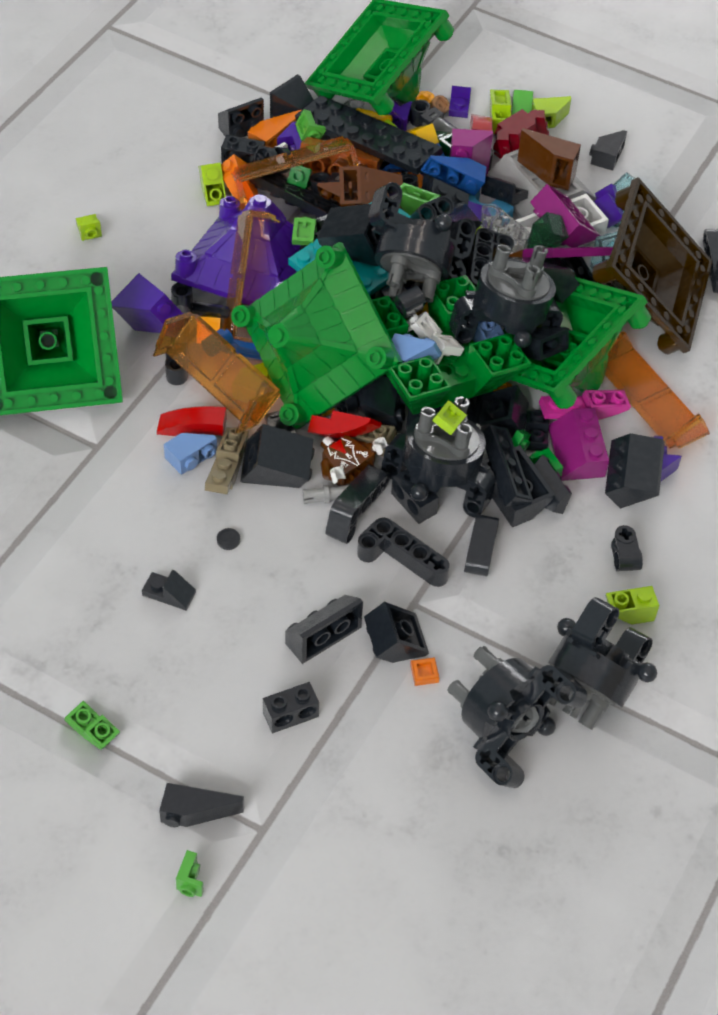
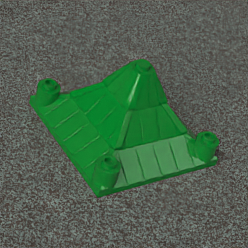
[305,0,454,115]
[231,242,403,429]
[0,267,123,415]
[503,277,651,409]

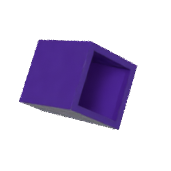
[111,273,188,335]

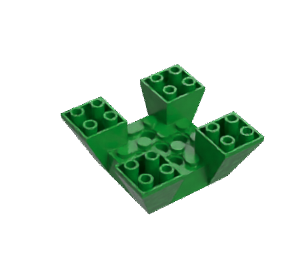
[372,275,532,415]

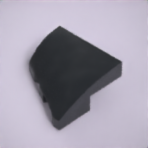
[535,455,572,514]

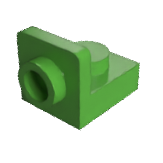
[295,109,326,141]
[292,217,317,245]
[176,850,204,897]

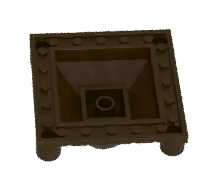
[592,177,713,355]

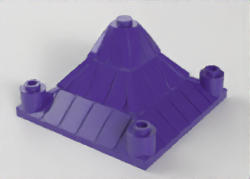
[171,194,300,305]

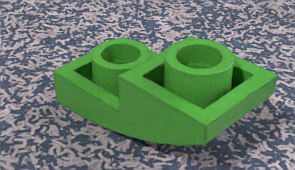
[64,700,120,750]

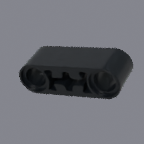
[464,514,499,577]

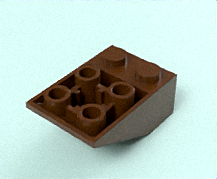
[517,128,581,191]
[339,166,404,211]

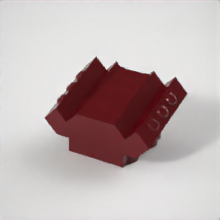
[493,109,549,159]

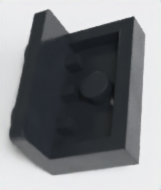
[481,174,528,204]

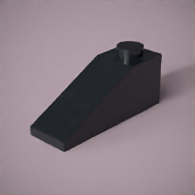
[159,783,244,828]

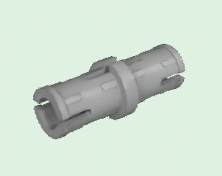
[303,484,349,504]

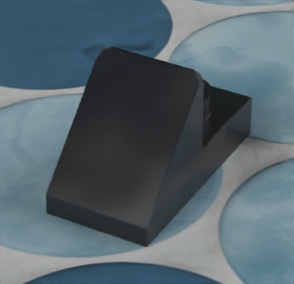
[142,569,196,611]

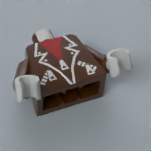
[320,436,388,486]

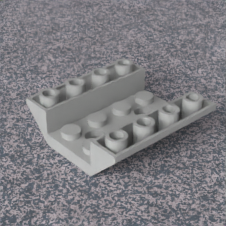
[487,149,596,218]

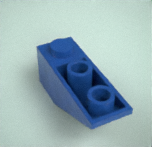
[421,155,486,196]

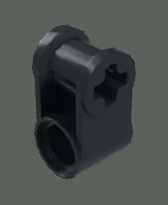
[611,525,643,572]

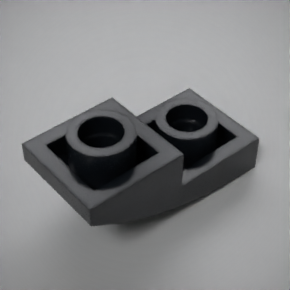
[525,410,549,451]

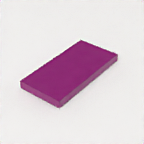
[523,247,613,258]

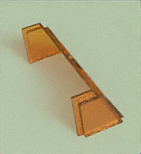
[231,136,359,206]
[223,210,280,343]
[153,312,281,434]
[605,331,710,449]

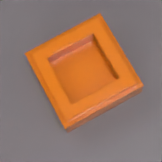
[410,657,440,686]

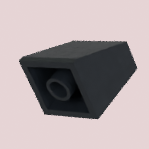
[317,204,380,266]
[240,424,315,488]

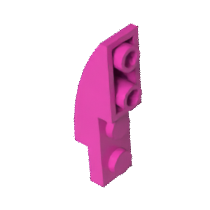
[539,390,631,420]

